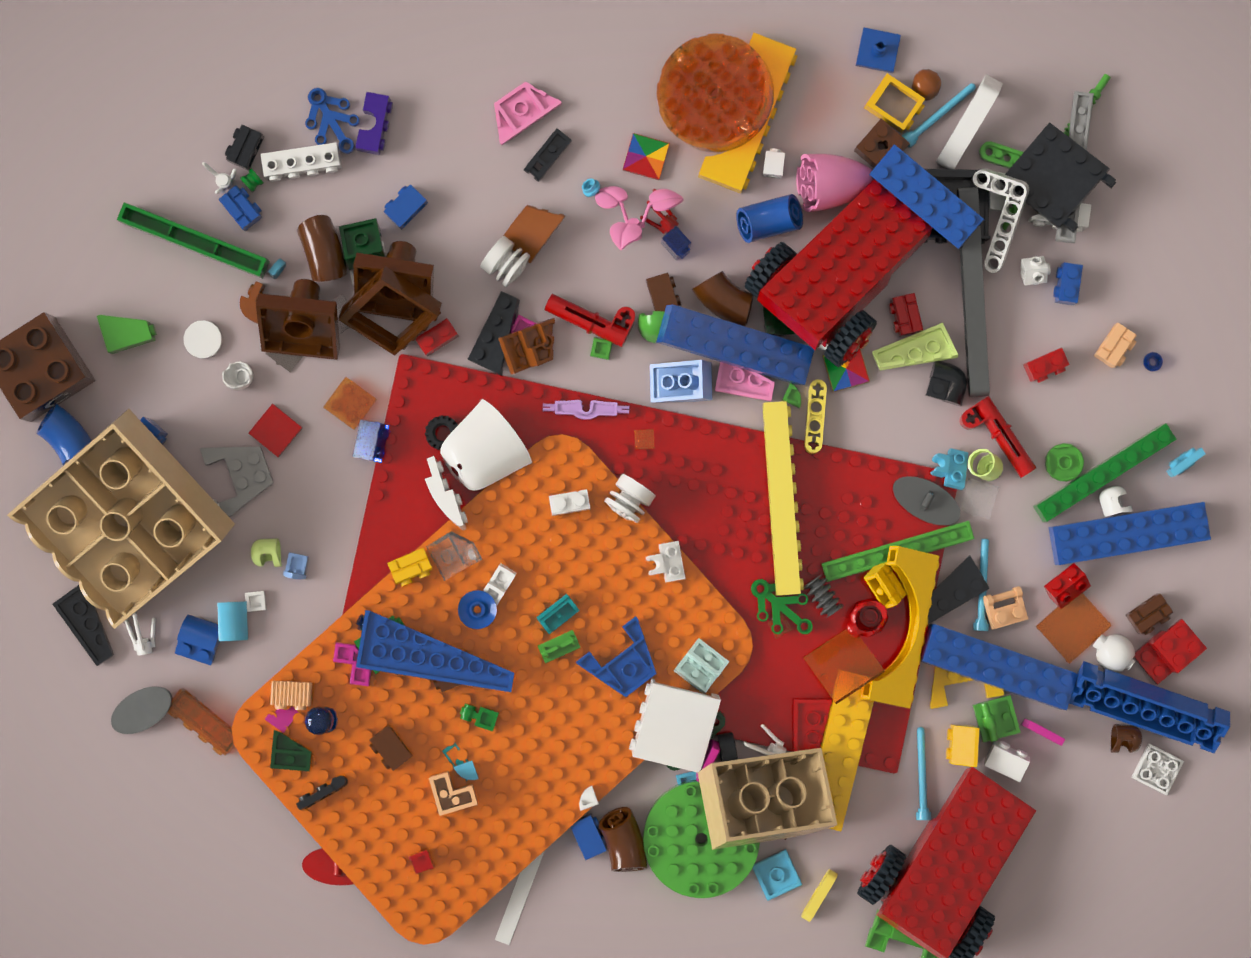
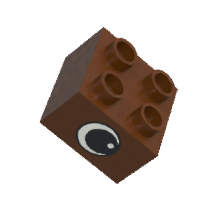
[0,312,96,422]

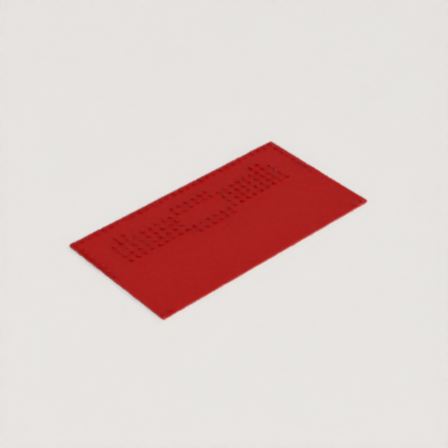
[342,354,957,774]

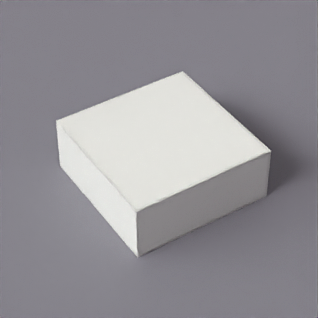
[245,591,267,612]

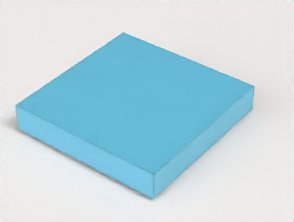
[753,849,802,901]

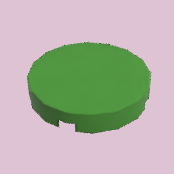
[1045,443,1084,482]

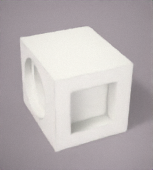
[762,148,785,179]

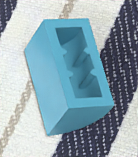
[217,601,248,641]

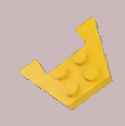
[929,667,1004,709]

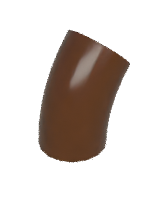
[297,215,348,282]
[692,271,754,327]
[599,807,647,872]

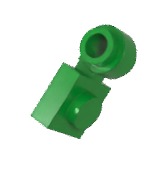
[460,703,499,732]

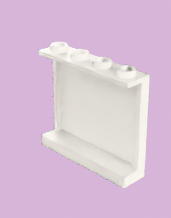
[629,678,721,773]

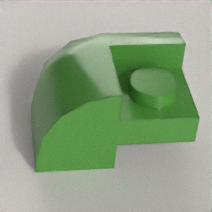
[638,311,664,343]

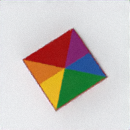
[623,133,670,181]

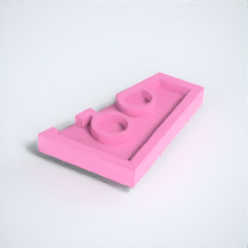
[715,362,775,402]

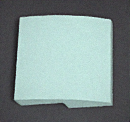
[674,638,729,694]

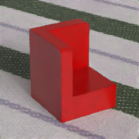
[409,848,435,874]

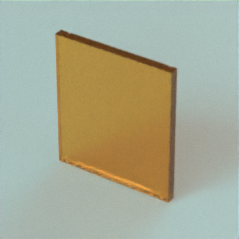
[1036,593,1112,664]

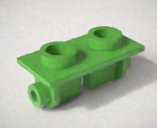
[538,630,581,664]

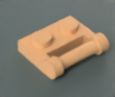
[983,586,1028,630]

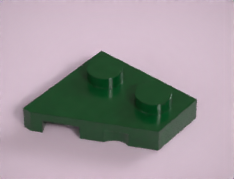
[270,730,312,771]

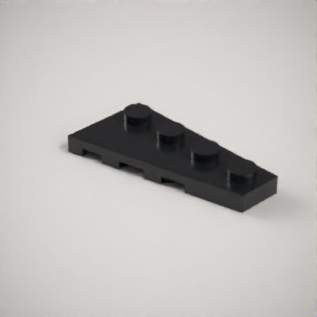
[468,291,520,376]
[928,555,990,624]
[52,585,114,666]

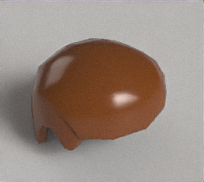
[912,69,941,101]

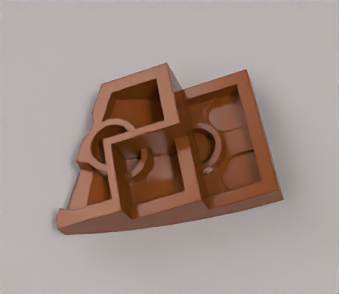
[503,205,565,263]
[498,318,555,374]

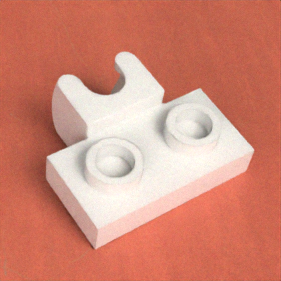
[646,541,685,583]

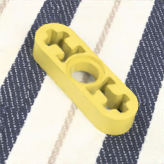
[801,869,838,922]

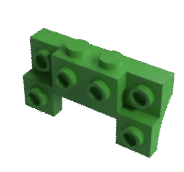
[865,909,938,958]

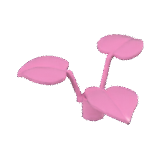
[595,186,684,250]

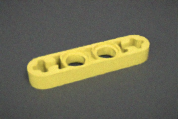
[804,379,827,454]

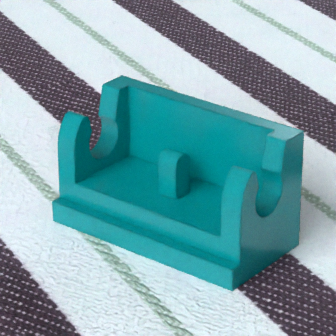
[536,594,580,634]

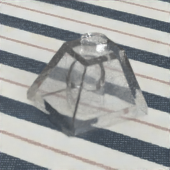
[426,531,483,581]

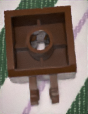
[854,118,910,168]

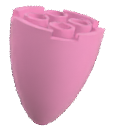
[796,154,874,212]

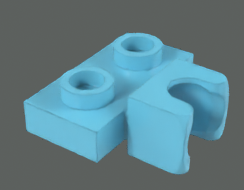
[1166,447,1206,477]
[930,448,969,490]

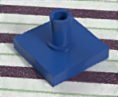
[855,27,901,74]

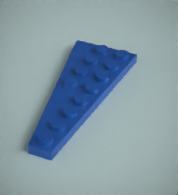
[356,610,514,692]

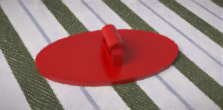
[302,848,354,885]

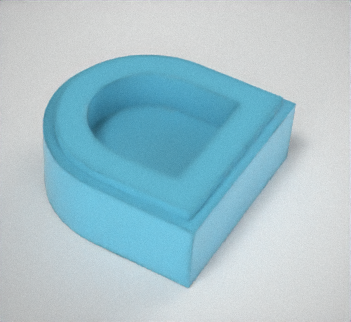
[268,258,286,279]

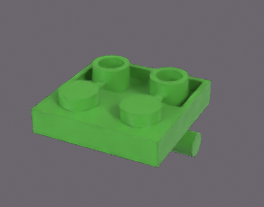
[972,695,1021,743]

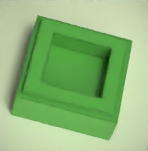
[590,337,612,360]

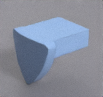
[283,552,309,580]

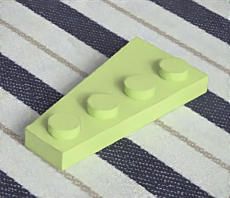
[872,323,958,370]

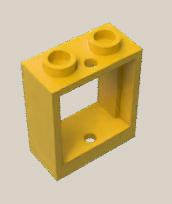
[864,73,925,133]

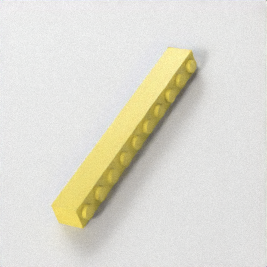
[762,401,804,596]

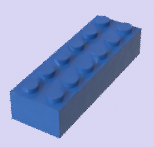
[869,144,985,249]

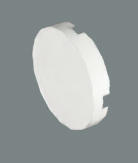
[183,320,223,359]

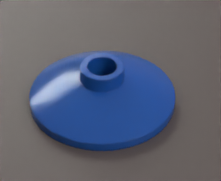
[458,590,497,629]

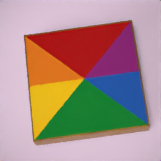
[822,348,870,392]

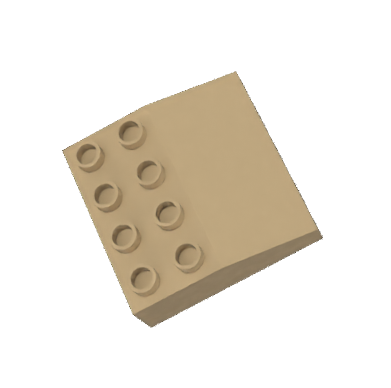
[7,409,235,629]

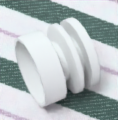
[480,236,530,287]
[604,474,656,523]

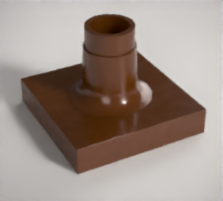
[353,241,434,321]
[256,279,340,360]

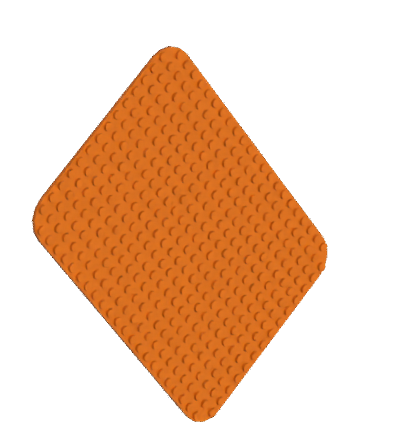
[232,434,753,945]

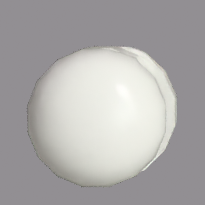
[1099,486,1133,517]

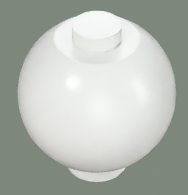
[1093,634,1135,673]

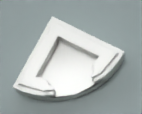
[579,786,599,811]

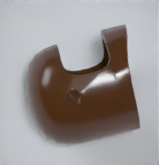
[1110,724,1142,753]

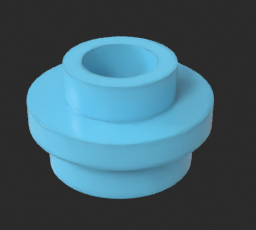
[582,178,600,197]

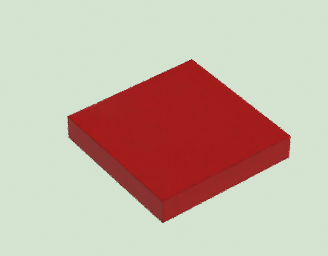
[248,404,302,457]

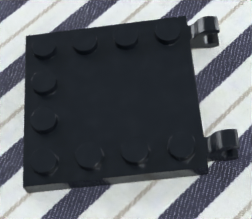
[1000,122,1116,233]

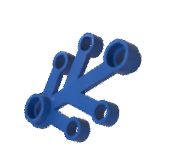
[305,88,360,154]

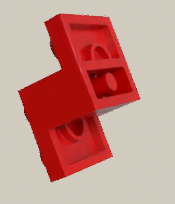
[1134,619,1207,685]

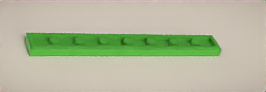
[821,521,975,582]

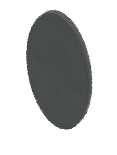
[893,476,960,526]
[111,686,172,734]

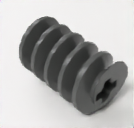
[804,574,844,618]

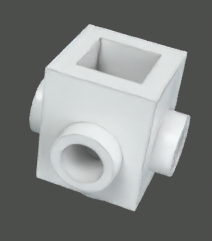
[1020,256,1051,285]

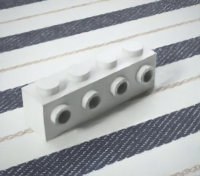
[261,142,342,182]

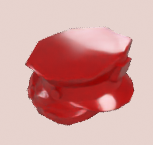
[847,598,889,638]

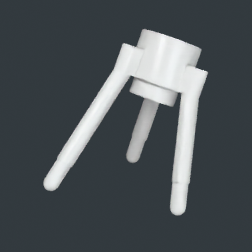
[202,162,236,194]
[124,613,156,655]
[742,724,786,755]

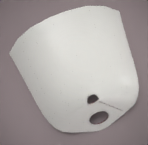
[441,399,532,491]

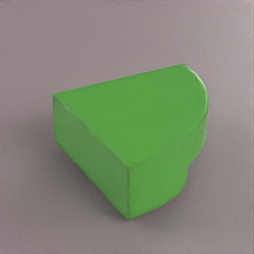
[782,383,801,408]

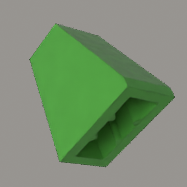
[97,315,157,354]

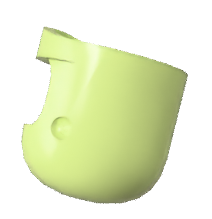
[968,449,1003,481]
[251,538,282,567]

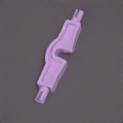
[543,400,629,420]

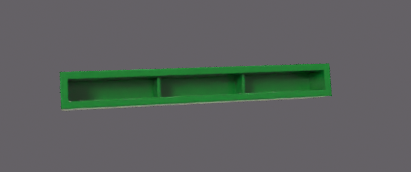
[117,202,270,279]
[1033,423,1177,522]

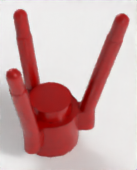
[640,189,679,234]

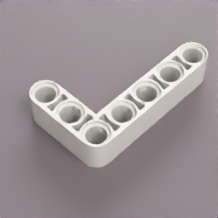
[936,74,1003,169]
[973,168,1029,273]

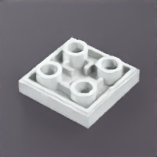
[1131,743,1184,796]

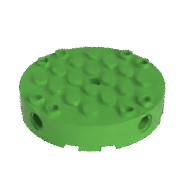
[643,780,760,898]

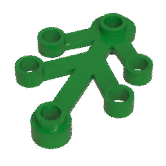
[751,579,813,634]

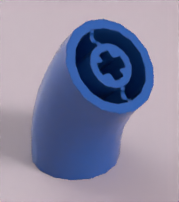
[736,194,803,243]
[36,403,92,465]

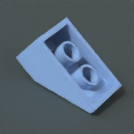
[650,360,712,403]

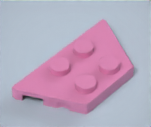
[494,82,562,145]

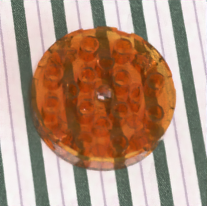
[657,33,774,152]

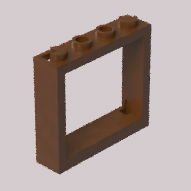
[338,266,442,356]

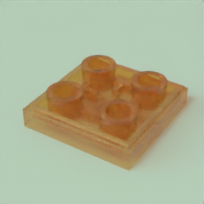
[323,377,377,430]

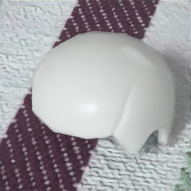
[222,361,254,390]

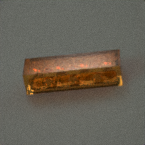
[168,688,235,756]

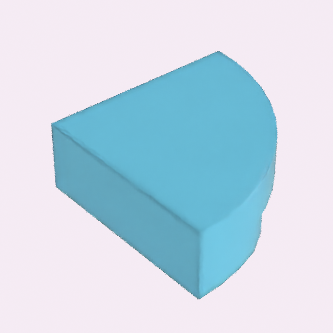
[454,760,479,780]

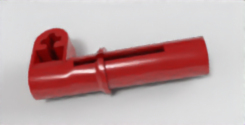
[544,293,635,347]
[960,396,1037,478]

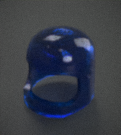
[304,706,338,735]

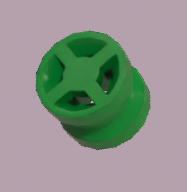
[240,168,264,193]

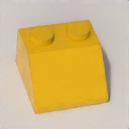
[946,724,979,767]

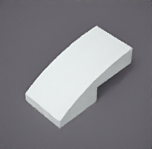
[483,563,517,606]

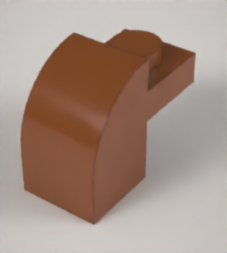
[240,281,266,324]

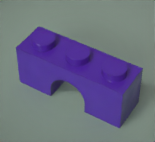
[355,92,393,155]

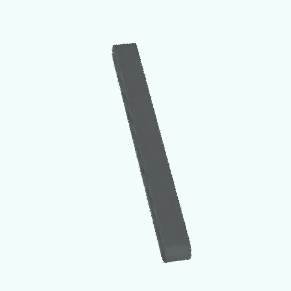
[957,187,990,397]

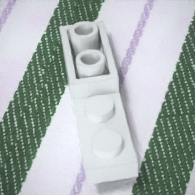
[425,456,468,530]

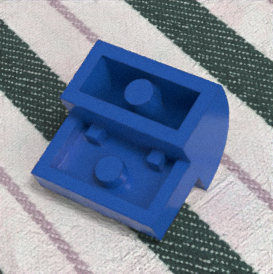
[175,614,220,666]

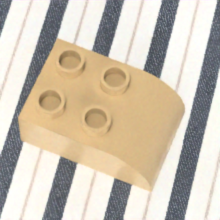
[698,748,837,850]

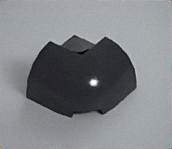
[925,361,967,407]

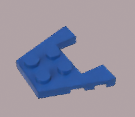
[576,616,656,697]

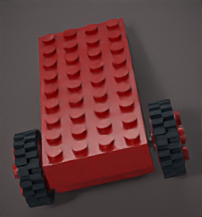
[744,179,933,367]
[857,767,1037,958]

